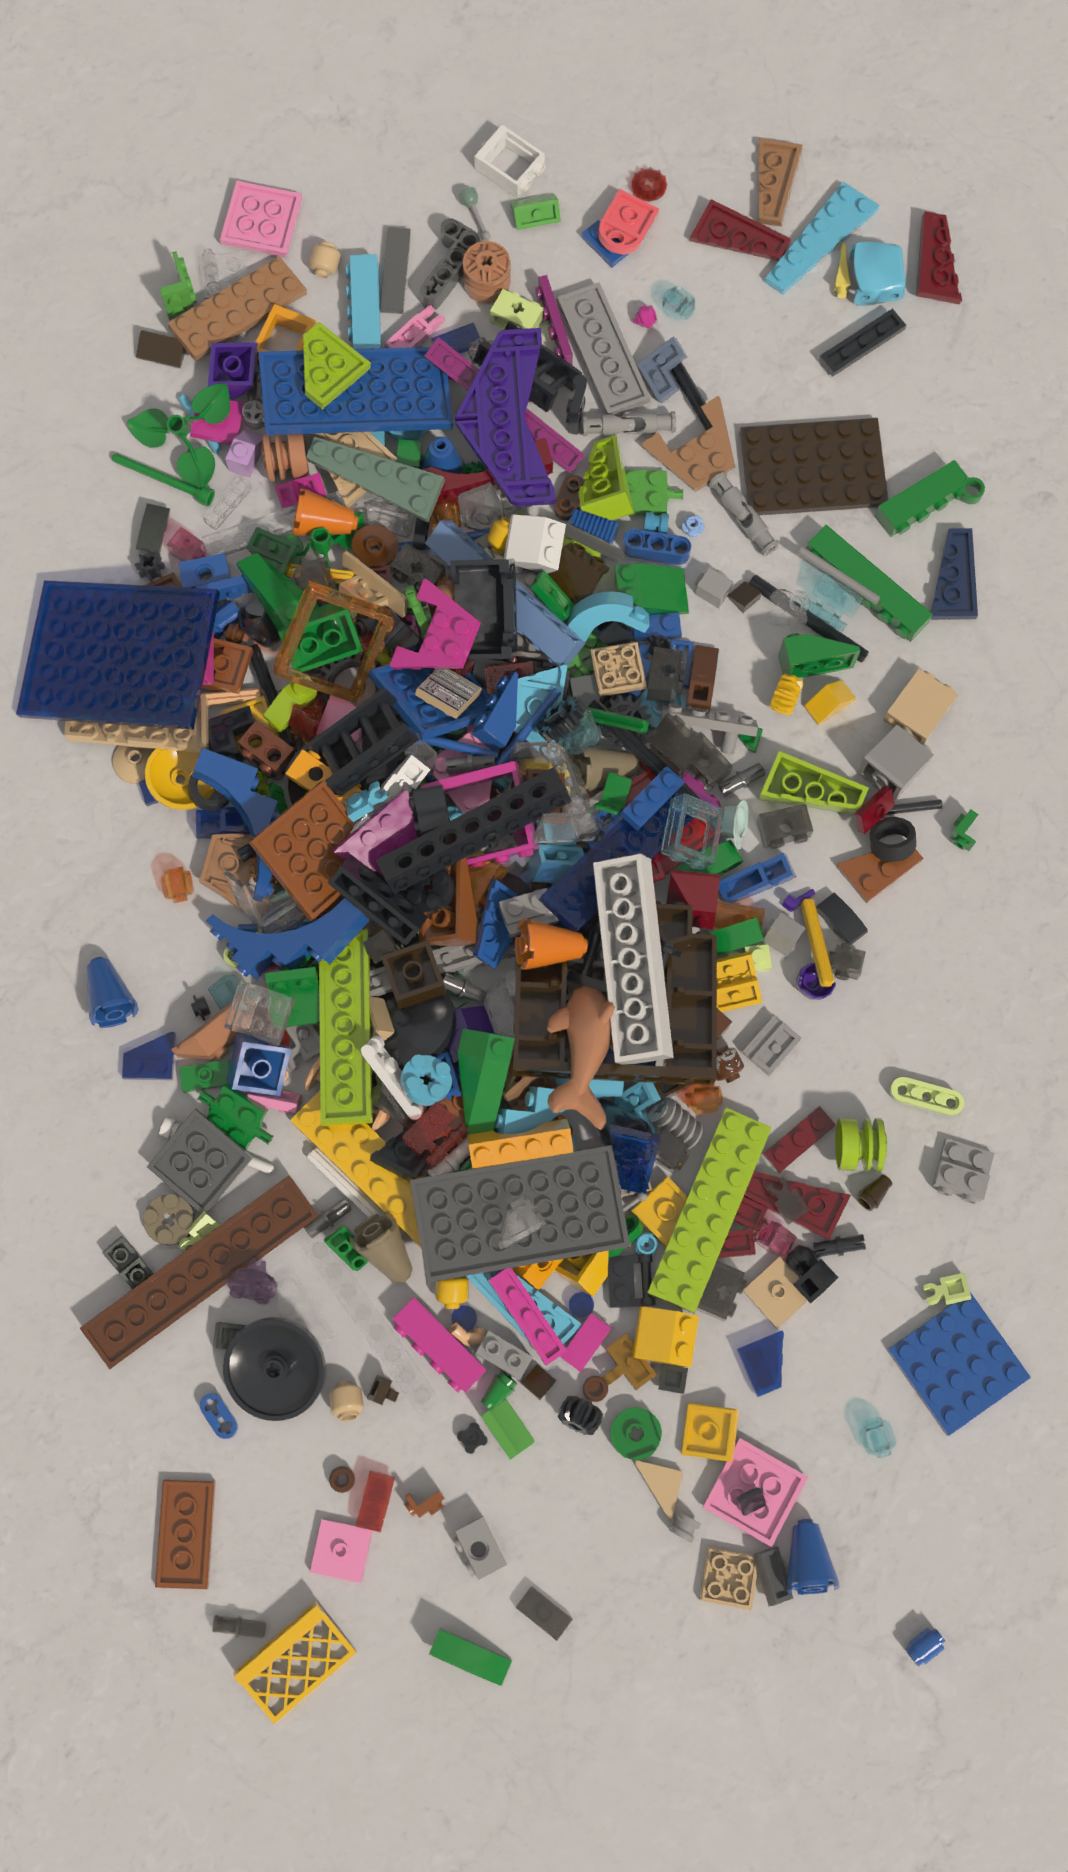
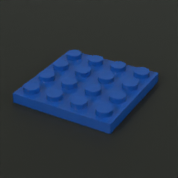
[368,664,490,741]
[887,1292,1031,1436]

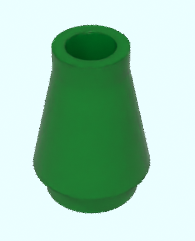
[481,1371,517,1410]

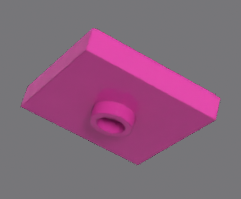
[190,400,245,445]

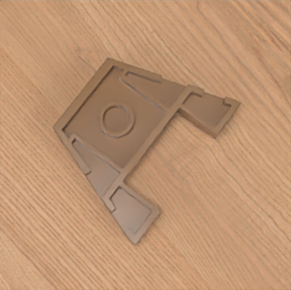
[641,396,735,492]
[199,833,270,923]

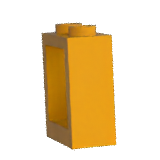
[256,304,317,365]

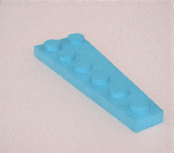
[765,181,880,295]
[466,1270,582,1346]

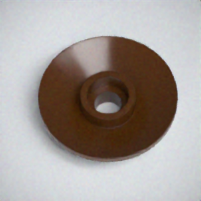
[352,525,399,567]

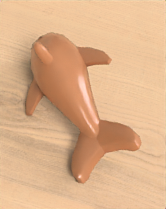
[547,986,615,1130]

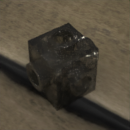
[828,943,866,980]

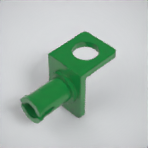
[594,772,632,815]

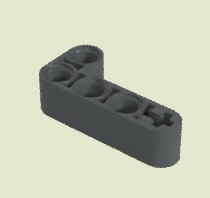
[421,218,480,310]

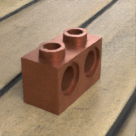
[238,720,295,778]

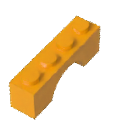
[467,1119,573,1169]

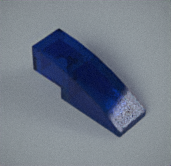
[196,807,250,839]

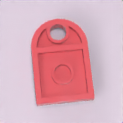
[598,189,660,254]

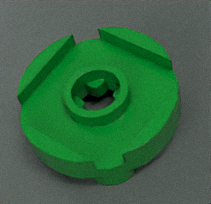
[610,1407,662,1460]

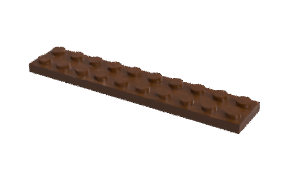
[80,1175,319,1370]

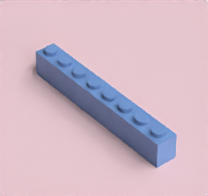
[425,520,585,666]

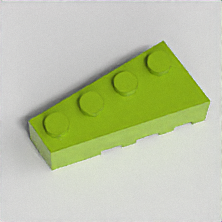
[759,751,869,814]

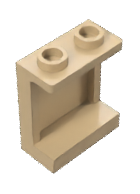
[883,669,958,743]

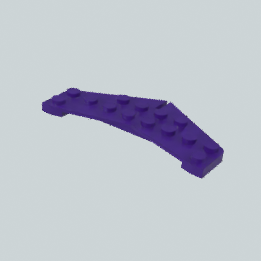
[455,328,555,507]

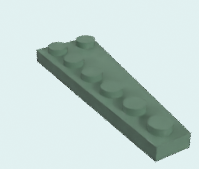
[306,436,445,522]

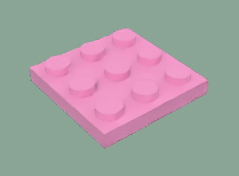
[220,181,303,258]
[702,1438,808,1547]

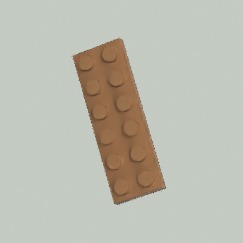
[168,256,307,361]

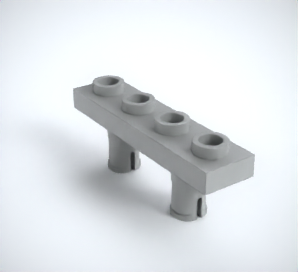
[661,703,758,754]

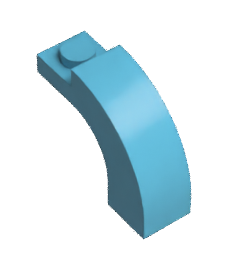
[564,592,649,642]

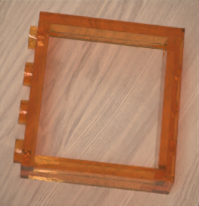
[273,580,394,703]

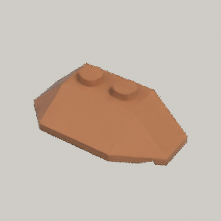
[171,987,255,1061]

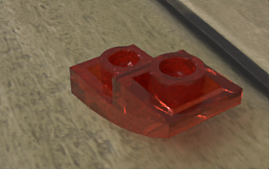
[356,1470,395,1532]

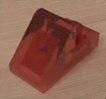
[289,698,325,742]

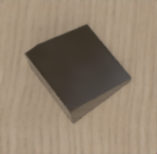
[727,581,762,613]
[521,1364,556,1400]

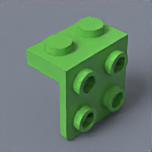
[159,251,197,320]

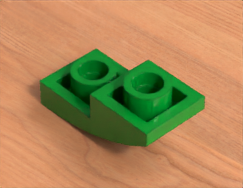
[710,917,765,956]

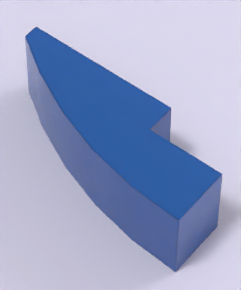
[719,853,796,905]

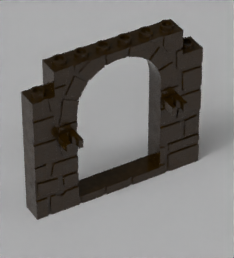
[512,895,717,1086]

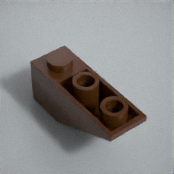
[686,645,719,712]

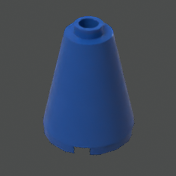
[421,436,465,474]
[86,957,139,1028]
[786,1519,840,1595]

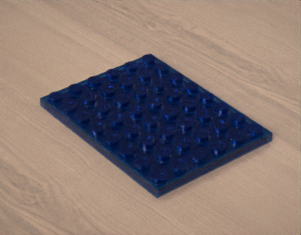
[16,580,220,730]

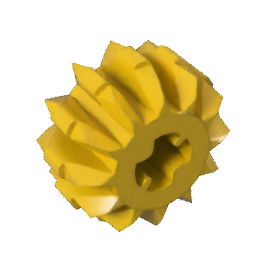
[770,673,804,716]

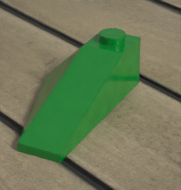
[236,553,319,630]
[457,1029,515,1134]

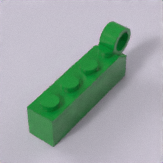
[875,460,985,537]

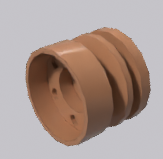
[463,241,511,304]
[261,433,309,482]

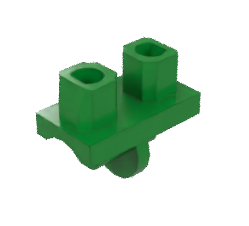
[324,1223,368,1271]

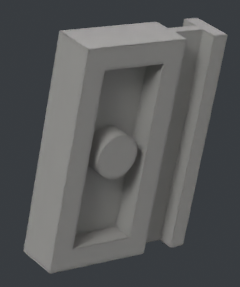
[498,888,558,938]
[742,1015,802,1076]

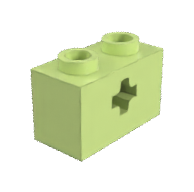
[490,289,543,329]

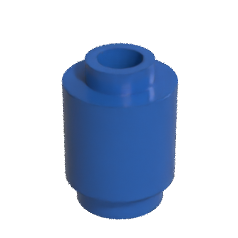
[905,1627,945,1667]

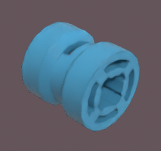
[644,512,669,534]

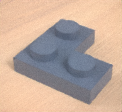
[637,336,688,403]

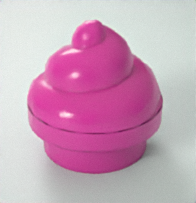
[633,305,657,328]

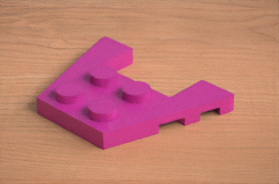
[389,578,481,670]

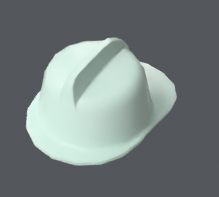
[716,800,749,850]

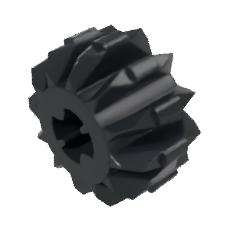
[558,1396,603,1435]

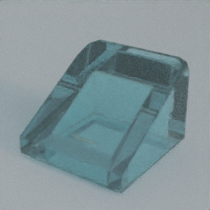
[208,974,244,1009]

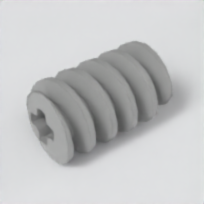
[647,1097,703,1150]

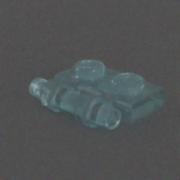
[804,572,865,632]

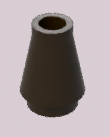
[857,1174,893,1211]

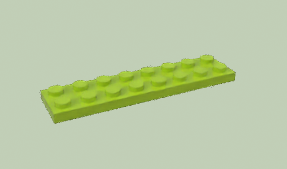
[319,929,373,1126]
[647,1108,772,1314]

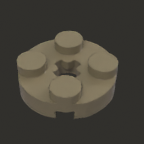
[143,1194,195,1245]

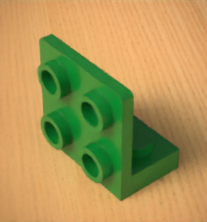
[265,967,320,1029]

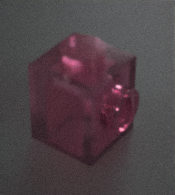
[167,527,206,562]
[751,1217,797,1259]

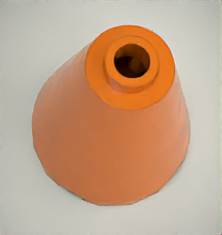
[292,488,358,536]
[515,919,587,970]

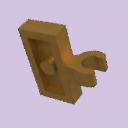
[603,1333,657,1390]

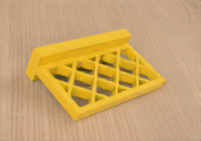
[234,1601,357,1724]

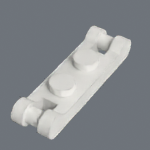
[361,1036,429,1120]

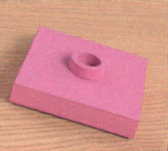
[310,1519,373,1583]

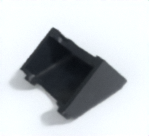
[447,558,518,659]

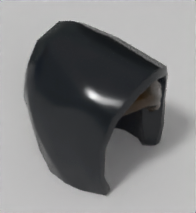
[239,607,281,648]

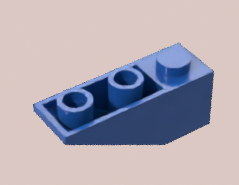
[472,672,518,751]

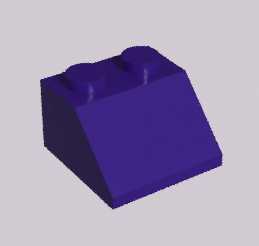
[208,342,258,398]
[447,1005,495,1068]

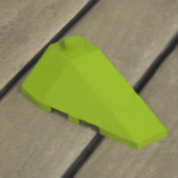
[578,435,634,520]

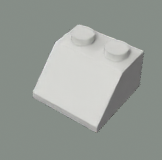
[503,515,566,573]

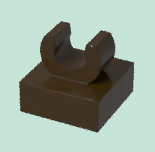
[367,1375,399,1405]

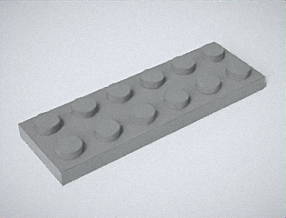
[557,282,651,415]

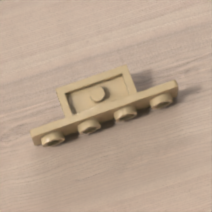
[339,551,408,618]

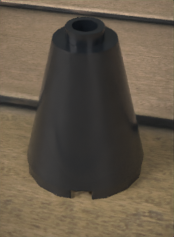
[594,1099,653,1164]

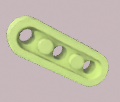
[890,1077,964,1116]

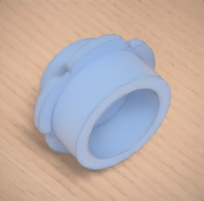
[681,515,705,537]

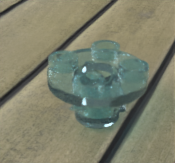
[558,708,601,755]

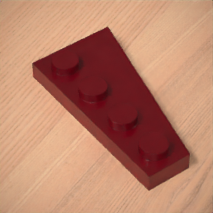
[690,199,791,261]
[916,211,962,304]
[744,1171,851,1240]

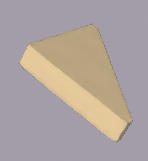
[635,1460,683,1519]

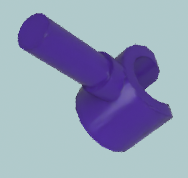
[782,889,815,912]

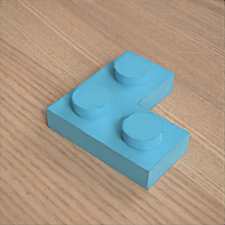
[613,1082,661,1134]

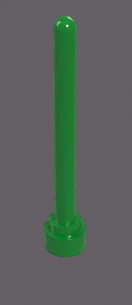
[111,453,215,507]

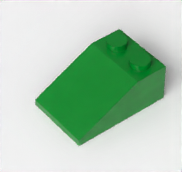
[614,563,689,615]
[278,598,363,675]
[778,633,860,679]

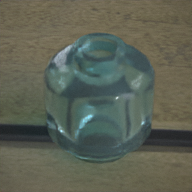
[662,286,696,321]
[859,1417,897,1458]

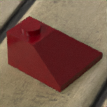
[666,869,720,929]

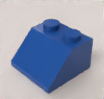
[226,1033,291,1096]

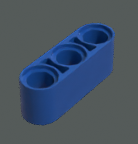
[623,529,691,565]

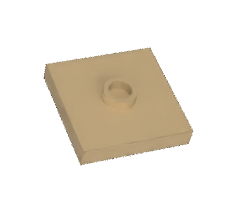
[742,1257,807,1329]

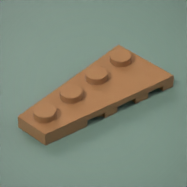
[759,138,803,227]

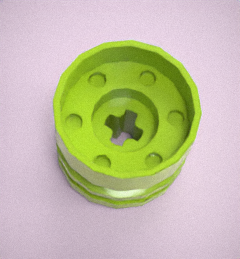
[835,1118,887,1171]

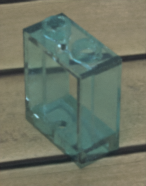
[661,793,725,870]

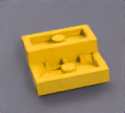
[717,951,763,1012]

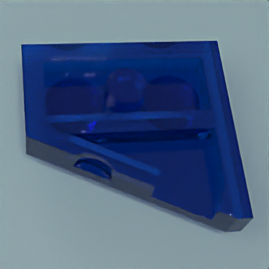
[122,1032,176,1080]
[737,1330,784,1397]

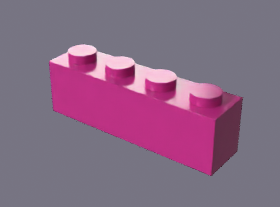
[392,1297,487,1393]

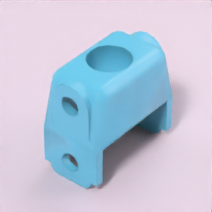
[849,242,906,306]

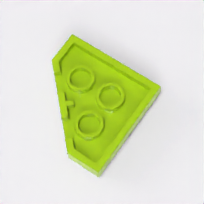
[303,322,371,409]

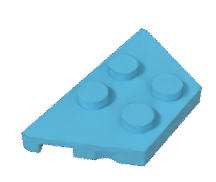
[513,665,567,758]

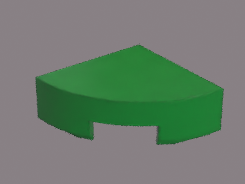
[739,728,763,753]

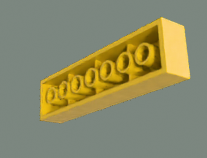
[290,1090,423,1248]

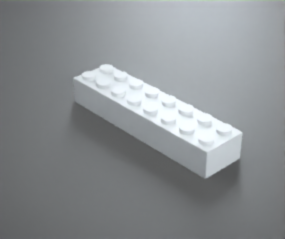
[593,854,674,1065]

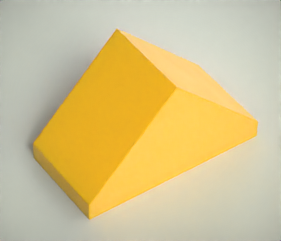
[804,680,856,725]

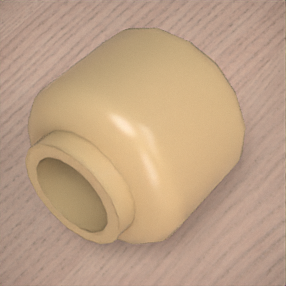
[309,242,341,278]
[329,1381,364,1421]

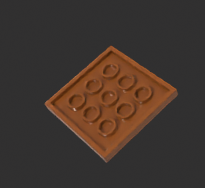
[248,780,371,920]

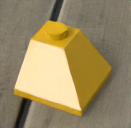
[554,1251,609,1297]

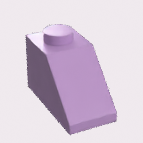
[225,429,263,478]

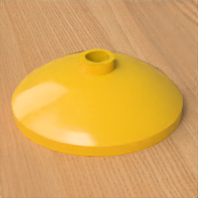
[145,749,215,810]

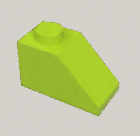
[263,675,317,733]

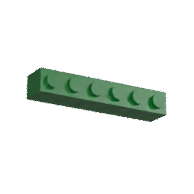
[806,524,933,642]

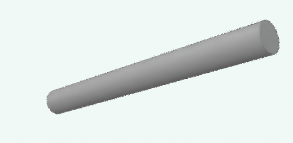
[797,546,880,605]

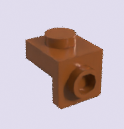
[404,1490,446,1518]

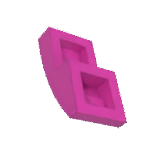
[274,473,326,508]
[560,1312,612,1372]

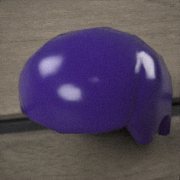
[796,963,836,1000]

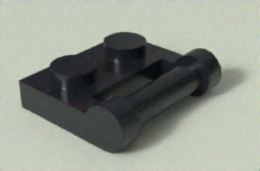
[565,375,587,435]
[608,1254,656,1308]

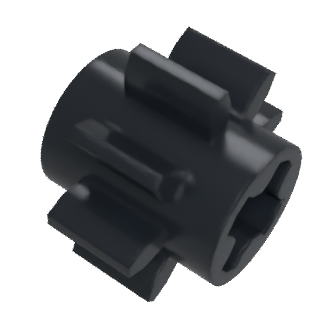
[135,550,166,582]

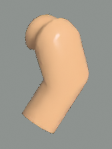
[449,1323,487,1346]

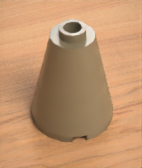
[570,745,640,793]
[349,1212,413,1283]

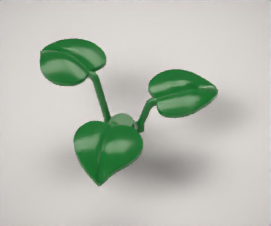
[127,384,231,488]
[280,512,365,607]

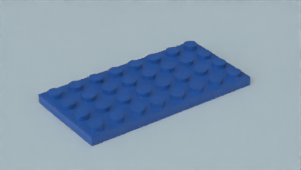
[259,347,454,435]

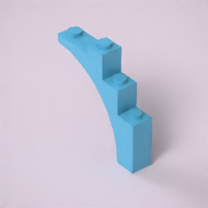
[494,1078,624,1164]

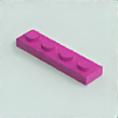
[488,1268,567,1366]

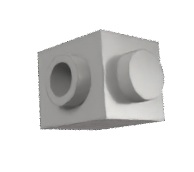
[694,567,733,609]
[763,912,805,957]

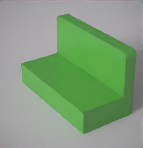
[510,193,561,230]
[481,1400,535,1460]

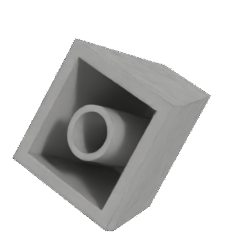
[857,725,934,802]

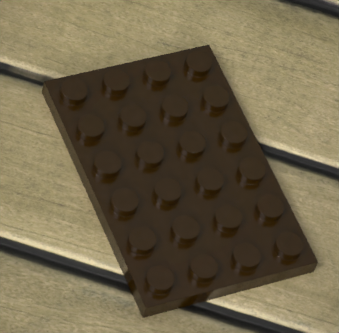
[740,418,888,515]

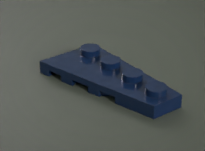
[931,528,978,620]

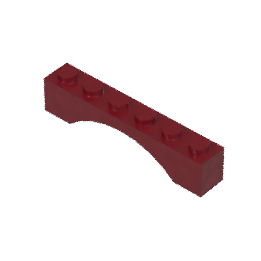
[422,438,553,503]

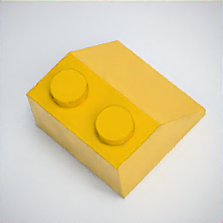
[632,1306,699,1367]

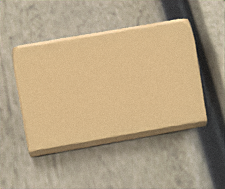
[370,997,394,1040]

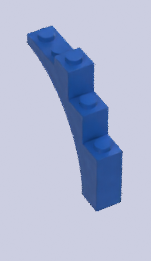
[192,748,279,902]
[206,898,370,980]

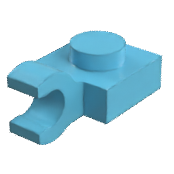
[346,781,388,822]

